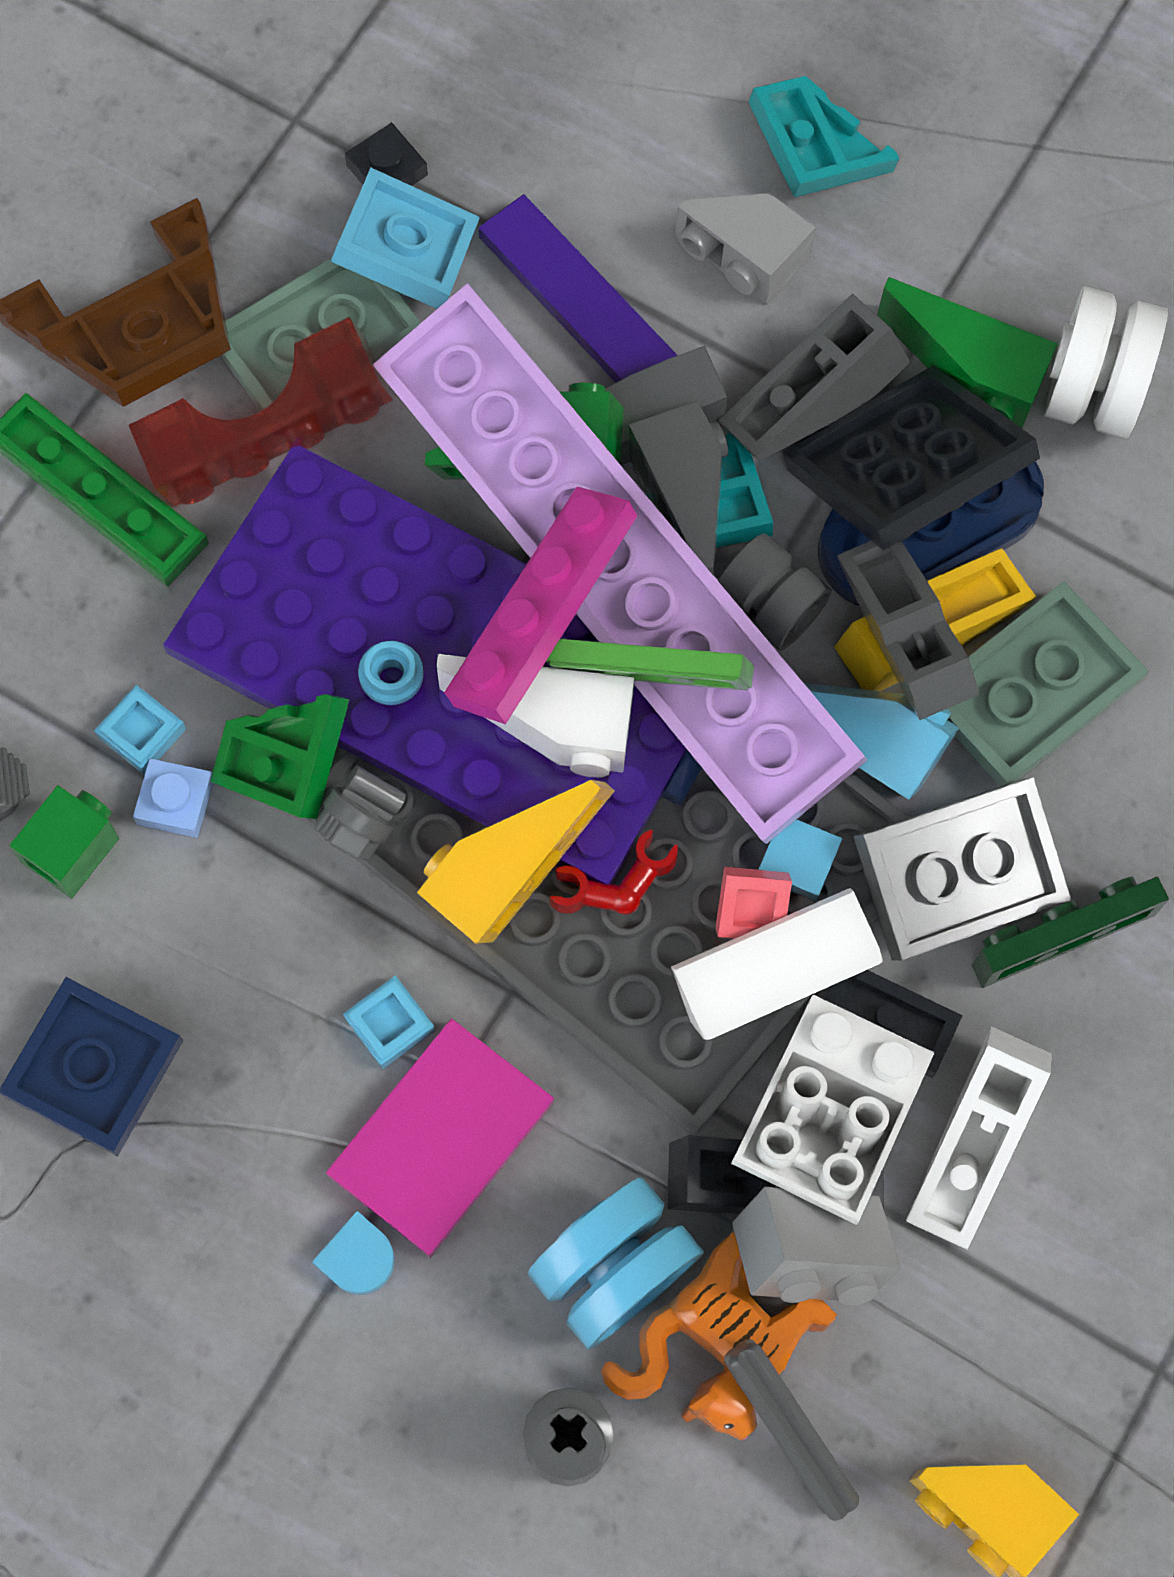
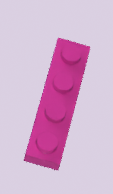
[444,486,637,725]

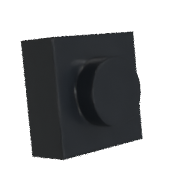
[345,122,428,186]

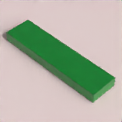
[0,393,209,587]

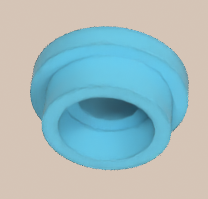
[358,641,424,705]

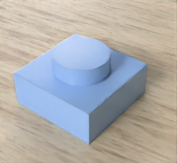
[133,758,213,838]

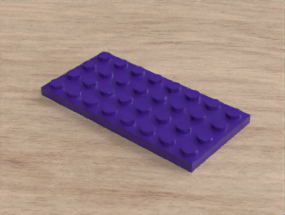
[163,443,686,885]

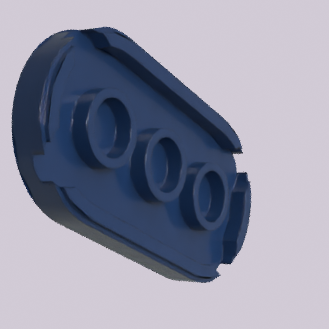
[818,461,1044,606]

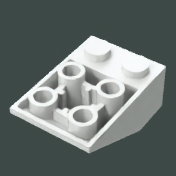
[731,995,934,1225]

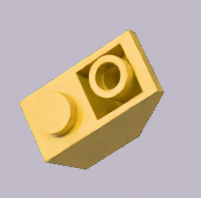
[909,1464,1079,1577]

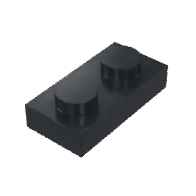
[824,970,963,1079]

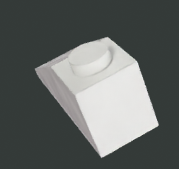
[437,654,634,777]
[906,1026,1052,1250]

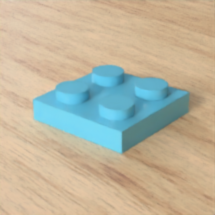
[331,168,480,309]

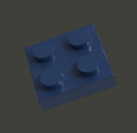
[0,977,183,1157]

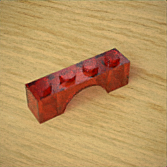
[128,316,393,506]

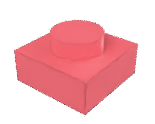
[715,867,792,939]

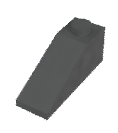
[718,293,910,462]
[629,401,728,576]

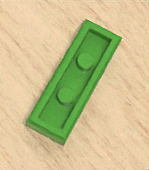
[546,639,754,691]

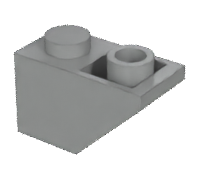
[675,193,816,305]

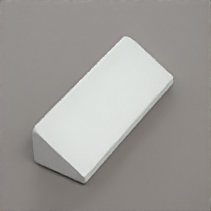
[671,888,883,1040]

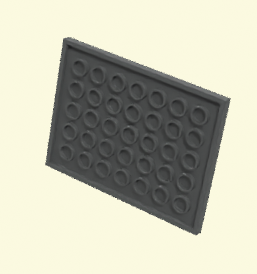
[307,554,909,1136]

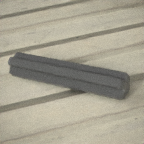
[724,1339,859,1521]

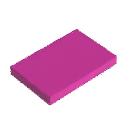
[326,1018,554,1259]

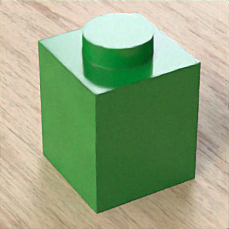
[9,785,119,899]

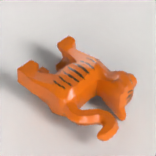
[601,1231,837,1441]

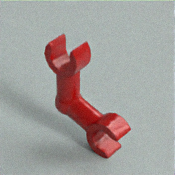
[550,829,678,915]

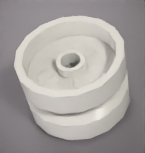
[1043,286,1168,439]

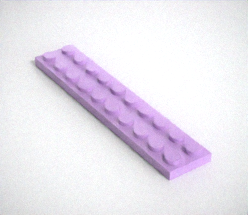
[373,283,867,844]

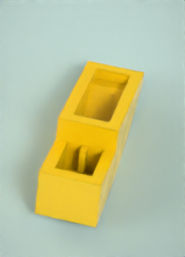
[834,548,1036,691]

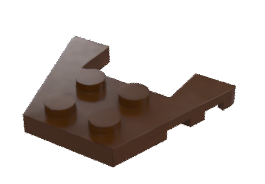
[0,198,231,407]

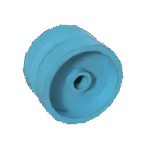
[527,1177,704,1350]

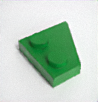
[210,694,349,819]

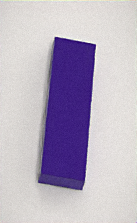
[479,194,678,383]

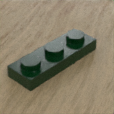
[971,876,1169,988]

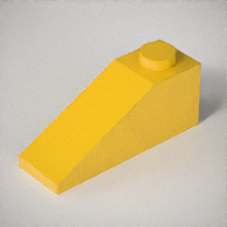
[417,780,615,944]

